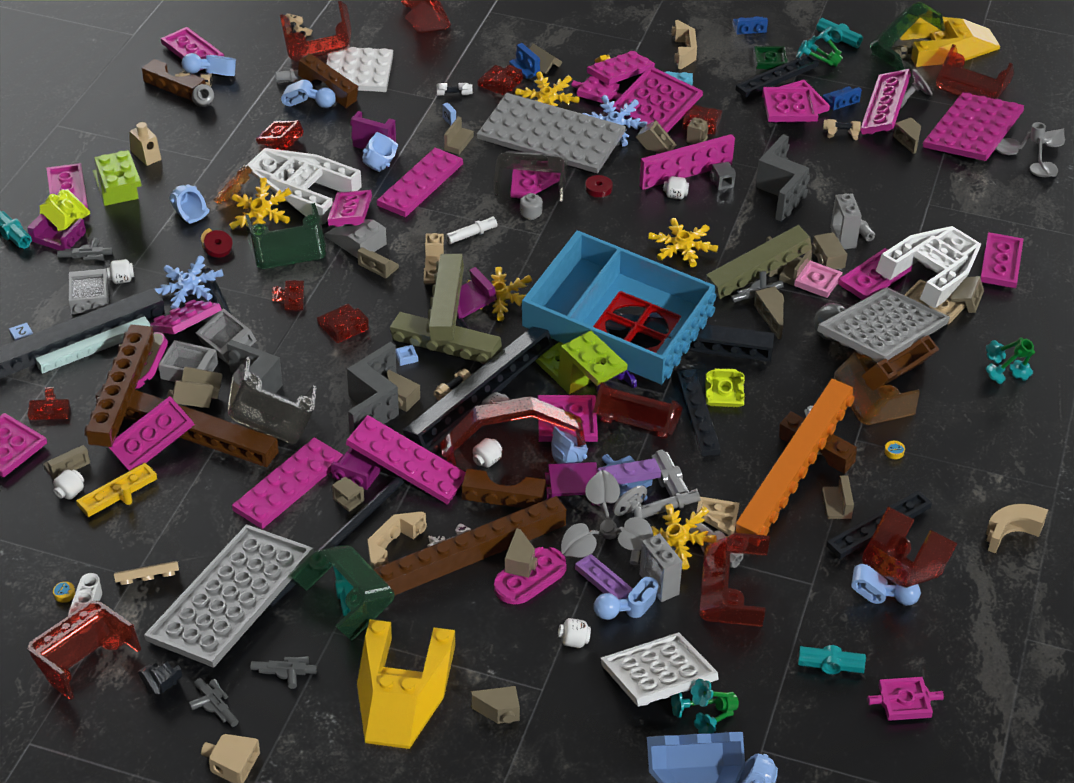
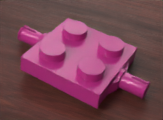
[572,76,623,104]
[868,677,944,721]

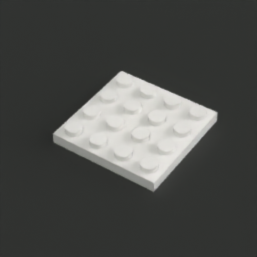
[322,46,393,92]
[601,632,719,707]

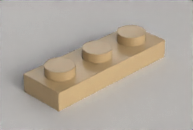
[114,561,179,585]

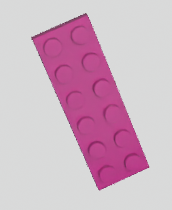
[860,69,911,134]
[639,134,735,190]
[377,148,463,217]
[346,415,466,505]
[232,437,344,529]

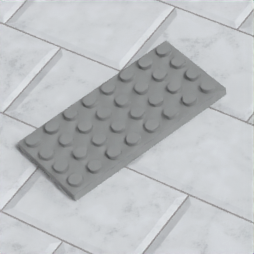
[477,93,626,174]
[817,287,950,362]
[144,524,314,667]

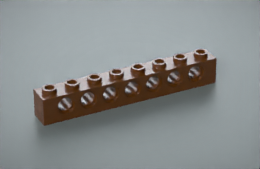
[84,324,155,447]

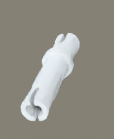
[446,216,497,244]

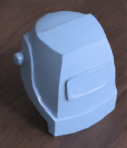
[362,132,398,172]
[169,184,209,223]
[551,426,588,464]
[738,753,778,783]

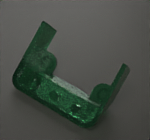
[870,2,945,70]
[245,203,326,269]
[290,545,395,641]

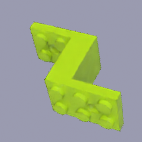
[93,150,141,206]
[535,331,628,394]

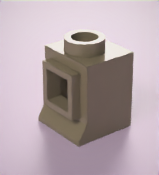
[686,117,708,144]
[332,477,364,512]

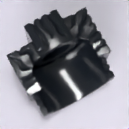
[138,661,182,695]

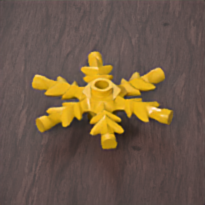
[515,71,579,106]
[229,178,292,241]
[648,218,718,267]
[467,267,532,321]
[651,504,717,570]

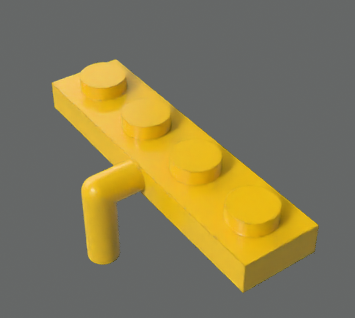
[76,463,157,517]

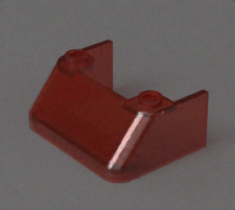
[401,0,452,33]
[280,1,352,61]
[593,382,683,438]
[862,507,957,588]
[699,533,770,627]
[28,601,141,700]

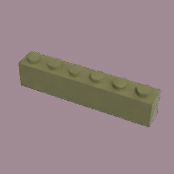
[706,225,812,299]
[426,254,464,341]
[390,312,502,364]

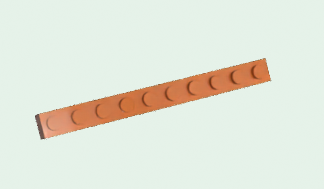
[736,379,855,544]

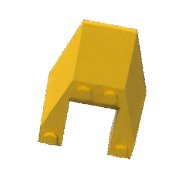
[896,14,1000,67]
[357,619,455,749]

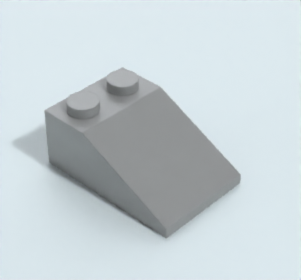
[325,219,387,258]

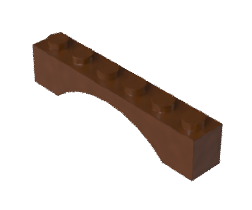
[862,335,940,391]

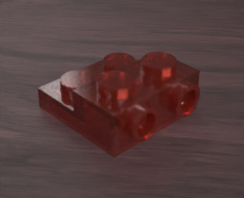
[478,65,523,96]
[683,105,722,135]
[256,120,304,150]
[317,304,369,343]

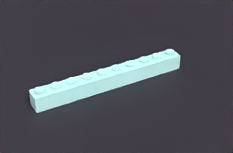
[36,316,150,374]

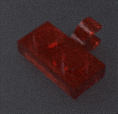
[272,280,304,310]
[28,387,70,420]

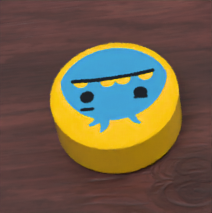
[884,440,905,459]
[53,582,76,603]

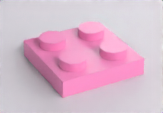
[794,261,843,298]

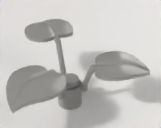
[995,122,1065,177]
[561,470,654,558]

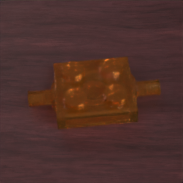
[213,165,252,204]

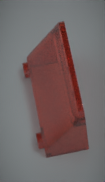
[936,44,1014,99]

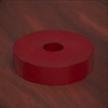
[585,175,613,197]
[203,230,233,258]

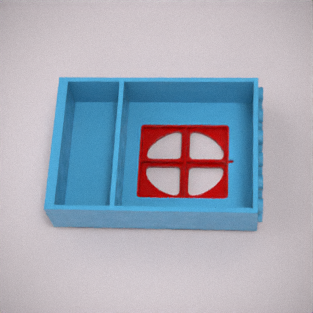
[522,230,716,385]

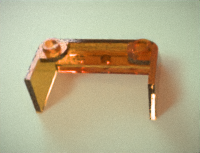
[834,351,920,425]

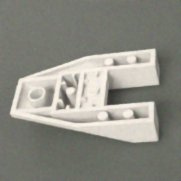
[245,148,361,224]
[876,226,981,308]

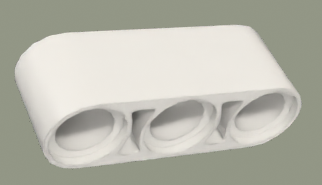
[68,573,102,634]

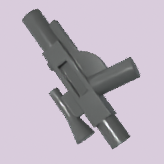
[57,238,113,261]
[731,271,784,303]
[251,656,317,689]
[189,678,239,727]

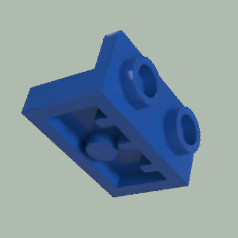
[732,16,768,35]
[509,43,540,79]
[823,86,862,110]

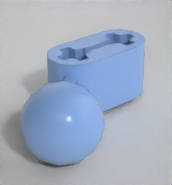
[181,53,236,76]
[281,80,336,108]
[851,564,921,606]
[594,577,658,620]

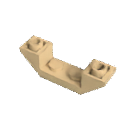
[672,20,697,69]
[423,233,444,285]
[368,512,427,576]

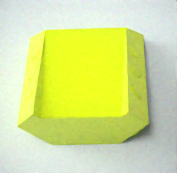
[39,189,90,231]
[705,368,745,407]

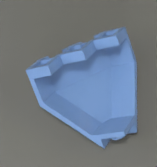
[647,732,745,783]

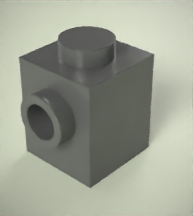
[710,162,736,190]

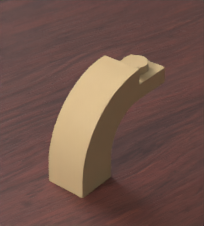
[986,504,1048,553]

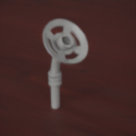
[900,69,932,108]
[613,485,647,565]

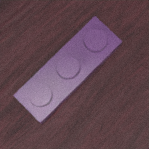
[598,458,661,485]
[575,554,633,599]

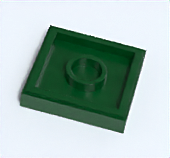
[753,46,788,69]

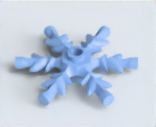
[583,95,647,146]
[155,256,224,309]

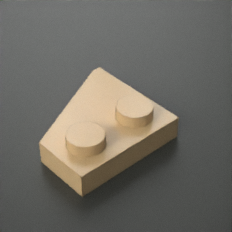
[696,497,739,537]

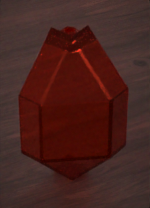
[440,396,586,467]

